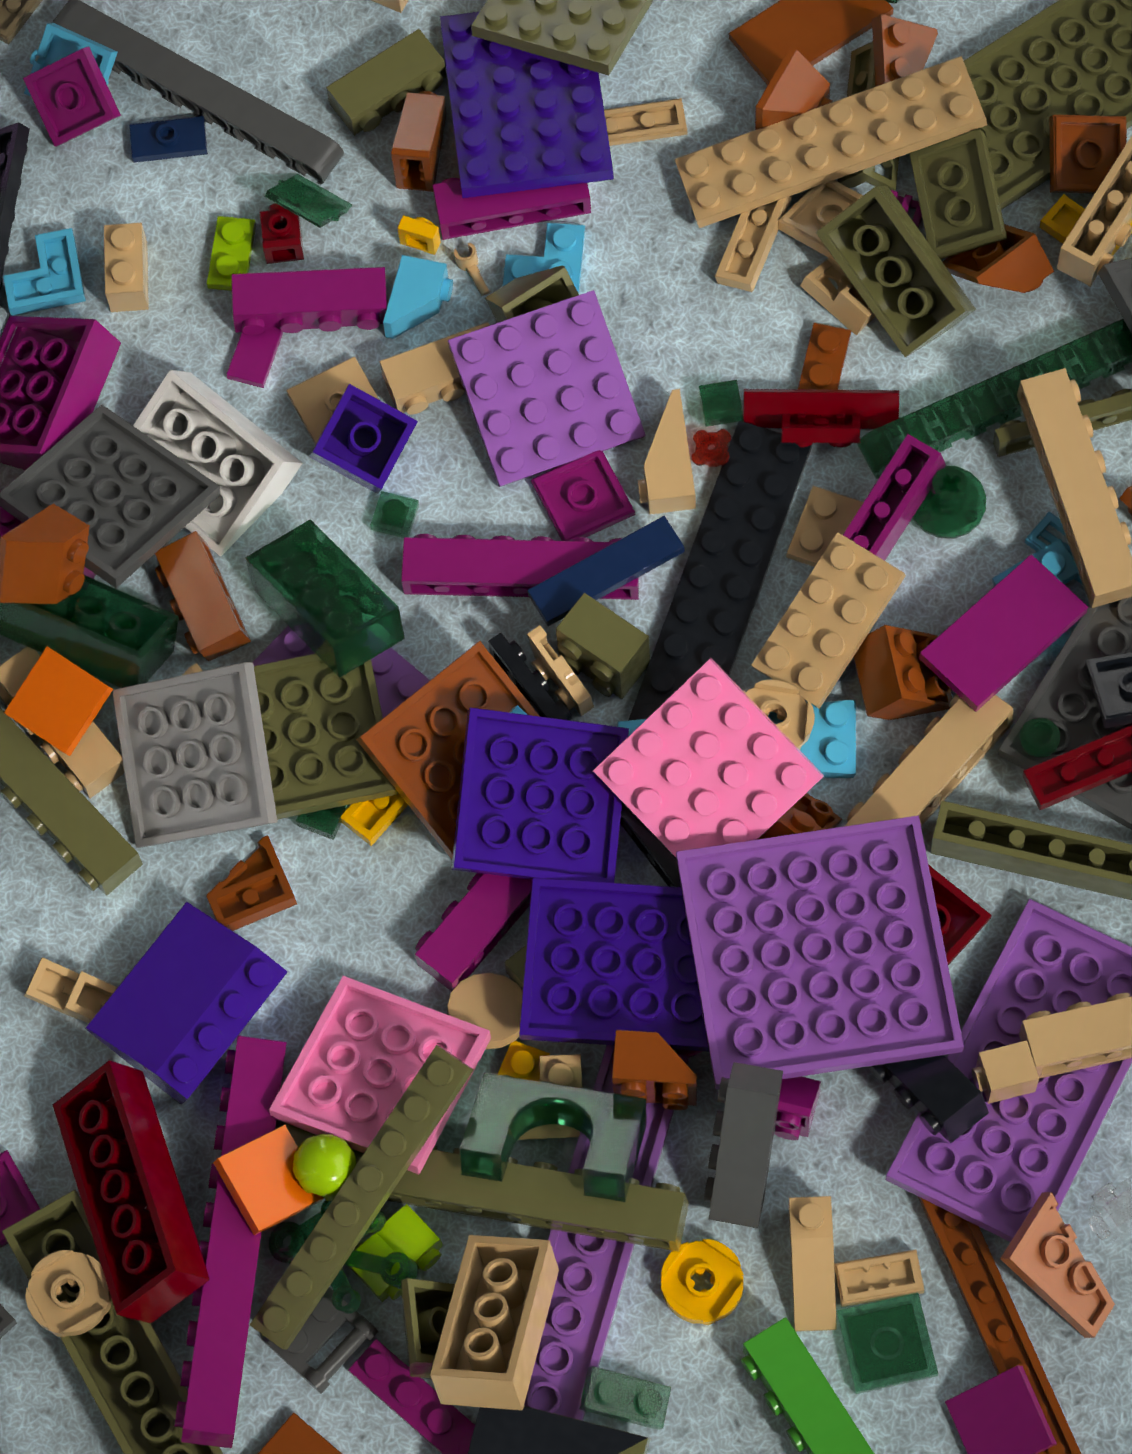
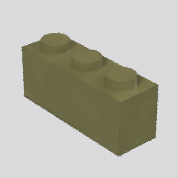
[326,29,447,136]

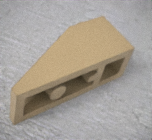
[637,389,696,515]
[789,1196,837,1332]

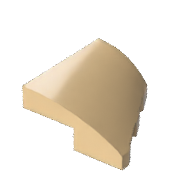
[800,258,875,335]

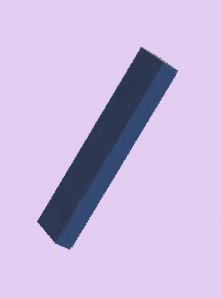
[528,515,685,627]

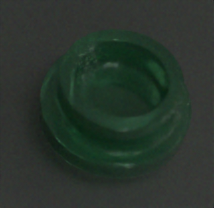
[1020,718,1060,757]

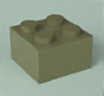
[556,593,650,699]

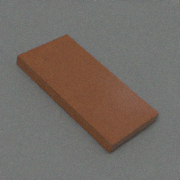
[729,0,894,86]

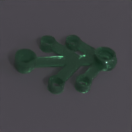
[269,1200,418,1314]

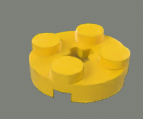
[661,1239,744,1325]

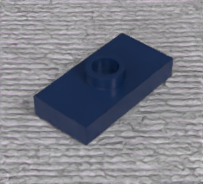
[129,116,208,163]

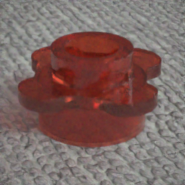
[692,429,731,467]

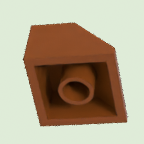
[0,503,90,604]

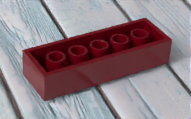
[52,1060,210,1323]

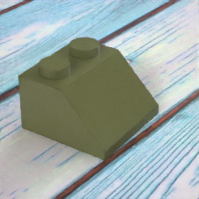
[401,1278,455,1379]

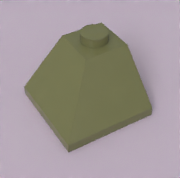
[485,266,579,323]

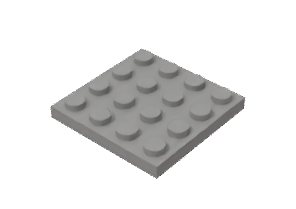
[112,662,278,848]

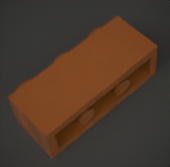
[155,531,251,661]

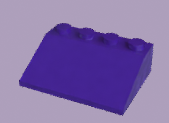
[85,902,288,1104]

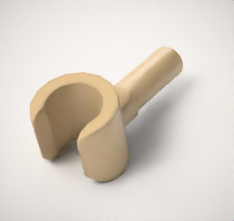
[454,243,490,296]

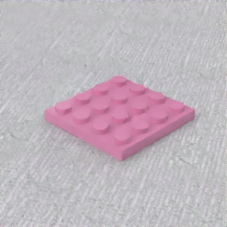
[593,658,824,857]
[269,976,491,1175]

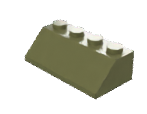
[816,185,976,357]

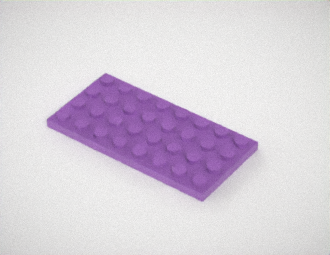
[885,899,1132,1242]

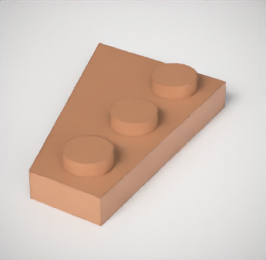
[1000,1192,1115,1338]

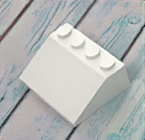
[133,370,303,556]

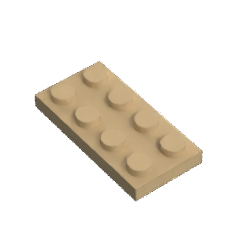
[751,532,906,709]

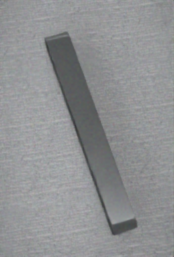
[52,0,344,185]

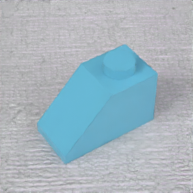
[383,255,453,339]

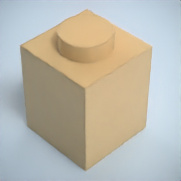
[972,1040,1039,1104]

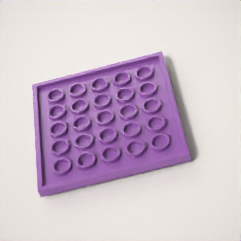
[676,815,964,1089]

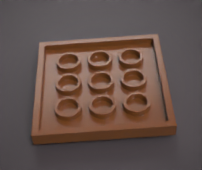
[356,641,540,860]

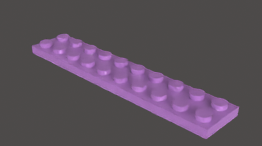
[524,1045,689,1421]

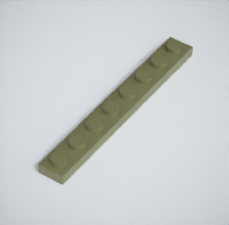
[250,1045,474,1350]

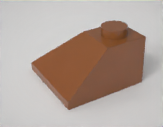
[755,47,833,130]
[942,224,1054,293]

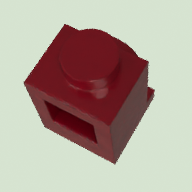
[260,203,304,264]

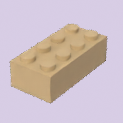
[430,1235,559,1411]

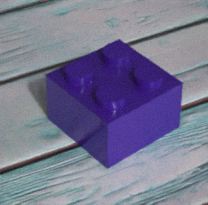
[309,384,418,494]

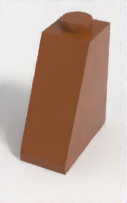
[391,91,447,192]

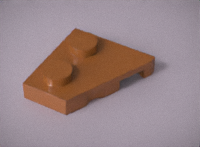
[872,14,938,87]
[206,835,297,931]

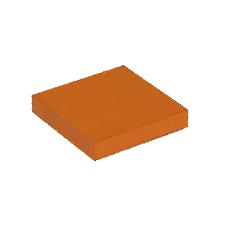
[4,646,113,756]
[213,1125,324,1235]

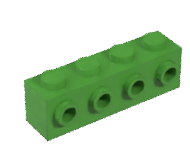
[740,1317,874,1454]

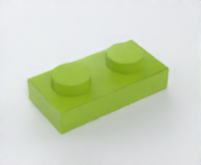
[207,216,256,291]

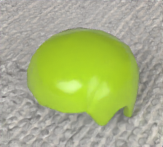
[293,1134,357,1201]

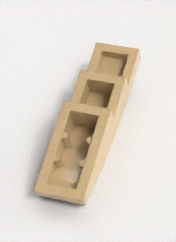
[24,957,118,1023]

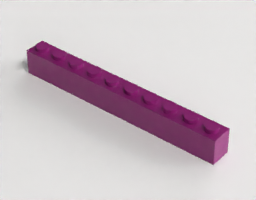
[174,1036,287,1448]

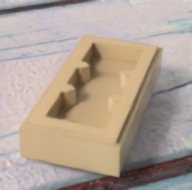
[834,1250,924,1307]

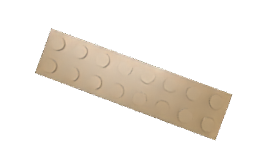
[675,56,987,228]

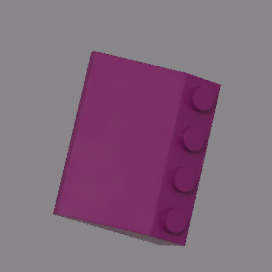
[0,316,121,470]

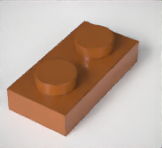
[798,323,851,390]

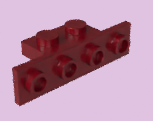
[744,389,899,448]

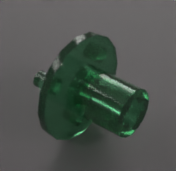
[913,466,986,539]

